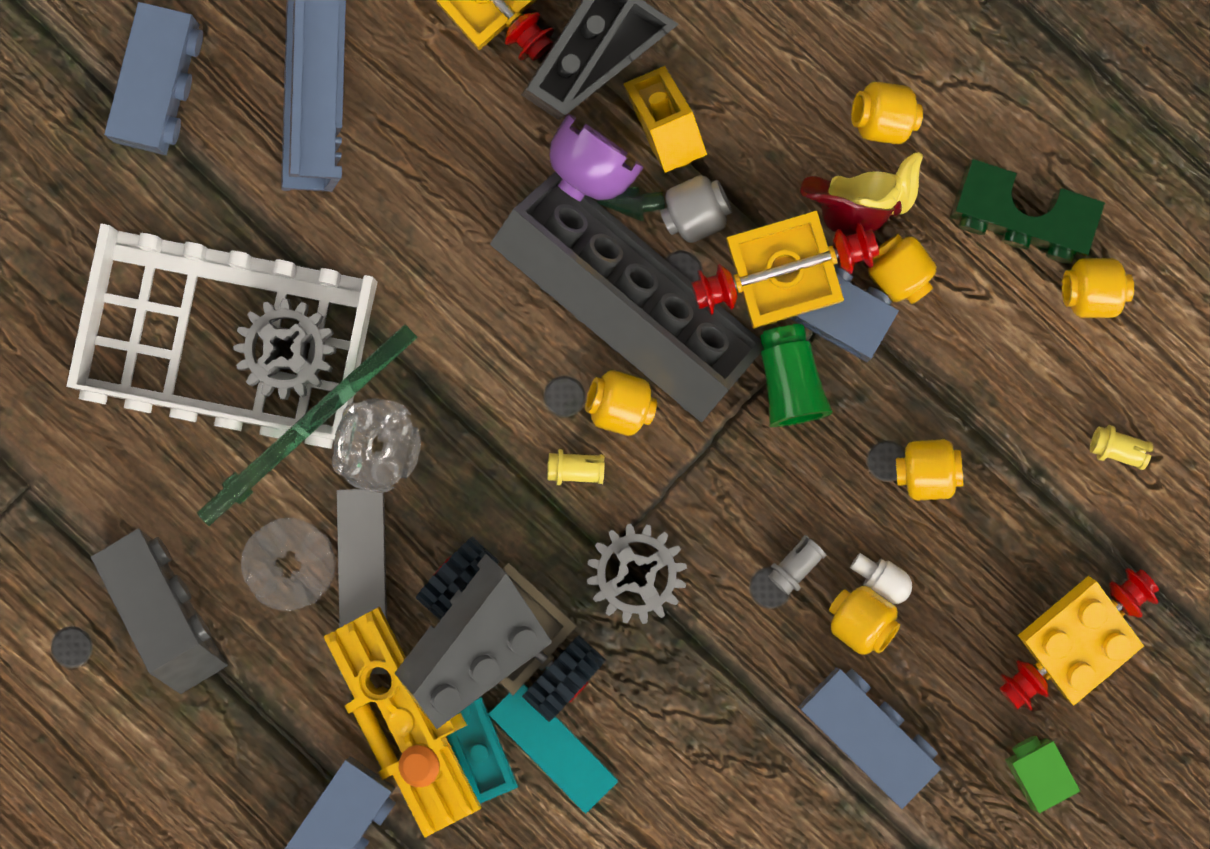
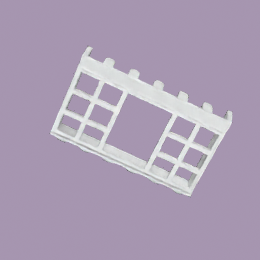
[66,224,378,449]

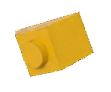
[623,66,707,173]

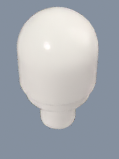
[850,553,912,604]

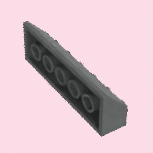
[490,171,764,423]

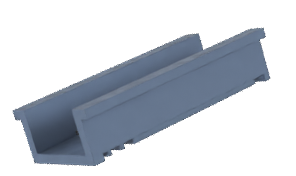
[281,0,346,192]

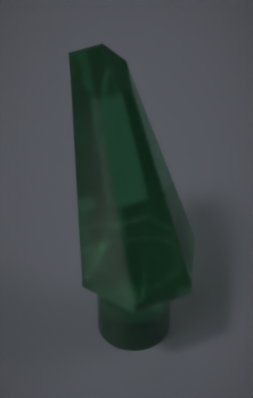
[596,187,665,221]

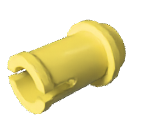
[1090,425,1153,470]
[547,449,605,485]

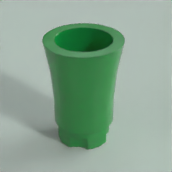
[760,324,833,427]

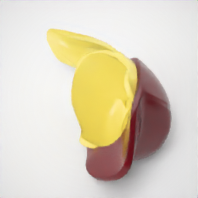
[800,152,923,236]

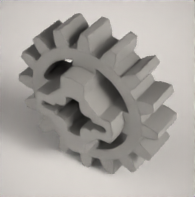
[233,299,336,400]
[587,524,687,624]

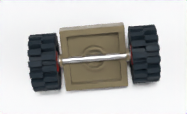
[416,536,606,722]

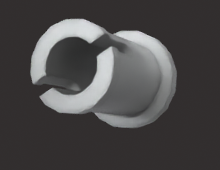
[768,535,827,595]

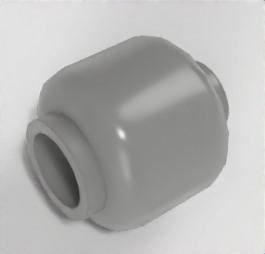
[660,175,732,243]

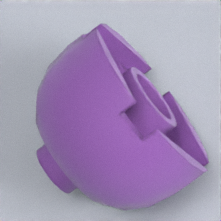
[549,114,644,202]

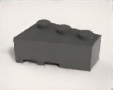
[521,0,679,120]
[91,528,228,694]
[395,554,552,729]

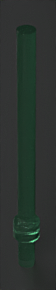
[197,324,418,526]

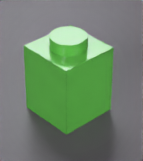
[1005,736,1080,813]

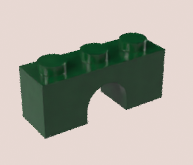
[949,159,1105,264]

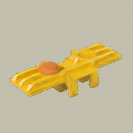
[324,607,482,838]

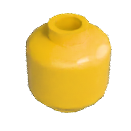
[851,82,923,144]
[868,233,937,304]
[1062,258,1134,318]
[585,370,657,436]
[896,439,963,501]
[829,586,900,655]

